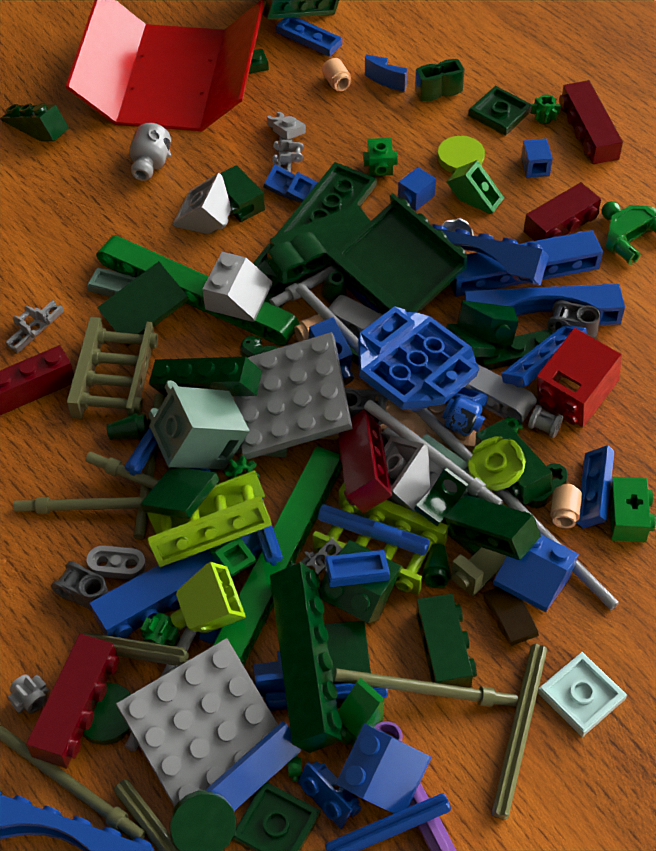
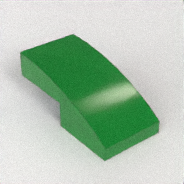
[208,537,256,577]

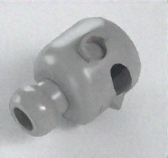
[129,123,171,181]

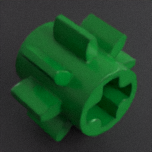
[531,94,561,124]
[223,455,260,480]
[140,613,179,646]

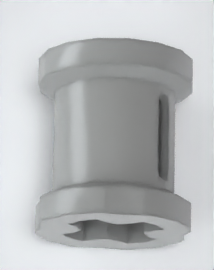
[528,405,563,438]

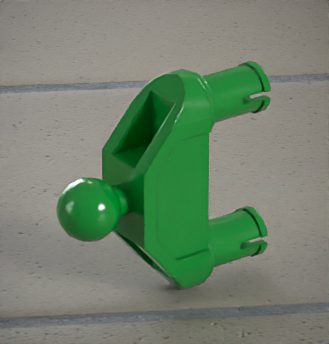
[601,201,656,265]

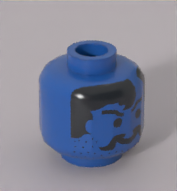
[442,396,485,437]

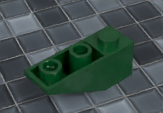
[0,103,69,141]

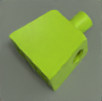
[171,562,246,633]

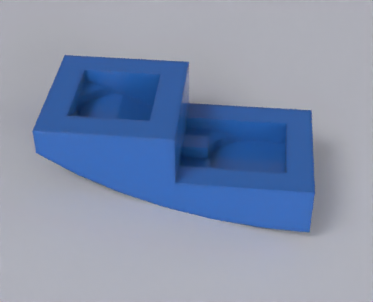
[365,54,408,92]
[263,164,318,203]

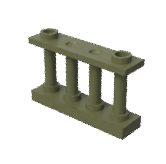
[67,317,158,419]

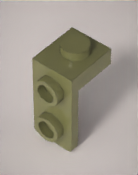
[451,547,507,597]

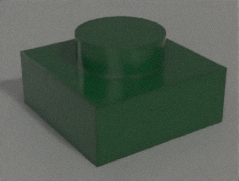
[249,49,269,74]

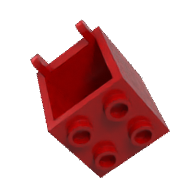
[537,328,622,428]

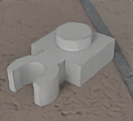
[267,112,306,140]

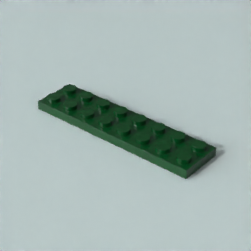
[253,162,377,308]

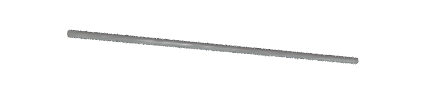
[296,284,619,610]

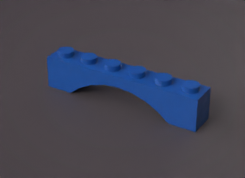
[432,224,549,285]
[464,284,625,325]
[0,791,154,851]

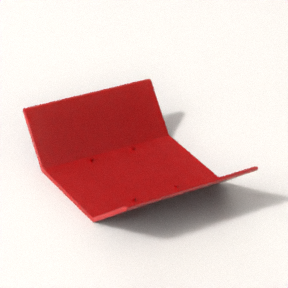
[66,0,265,131]

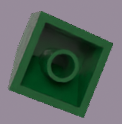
[319,540,403,623]

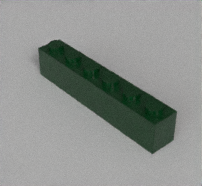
[270,562,342,753]

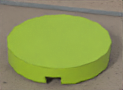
[438,136,485,173]
[467,436,526,491]

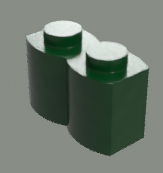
[415,59,465,101]
[267,232,328,284]

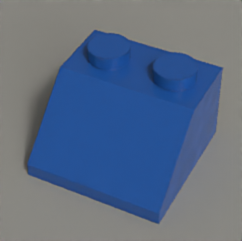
[493,534,579,612]
[336,723,432,813]

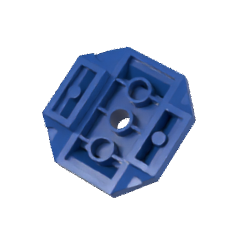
[358,306,479,412]

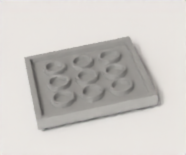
[234,332,353,460]
[116,638,278,807]

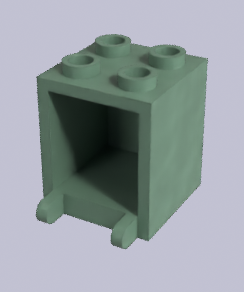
[148,381,250,469]

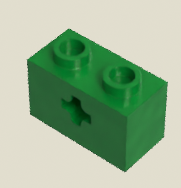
[609,477,655,542]

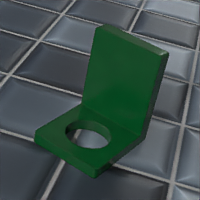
[414,468,469,526]

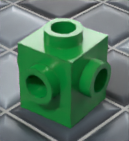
[363,138,398,176]

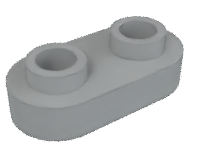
[87,546,146,580]

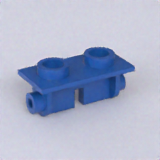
[298,761,362,829]

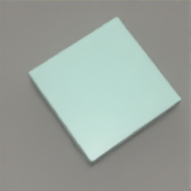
[538,652,627,737]

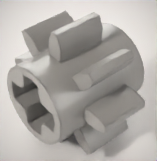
[8,675,49,713]

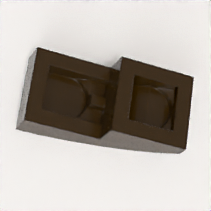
[483,587,539,646]

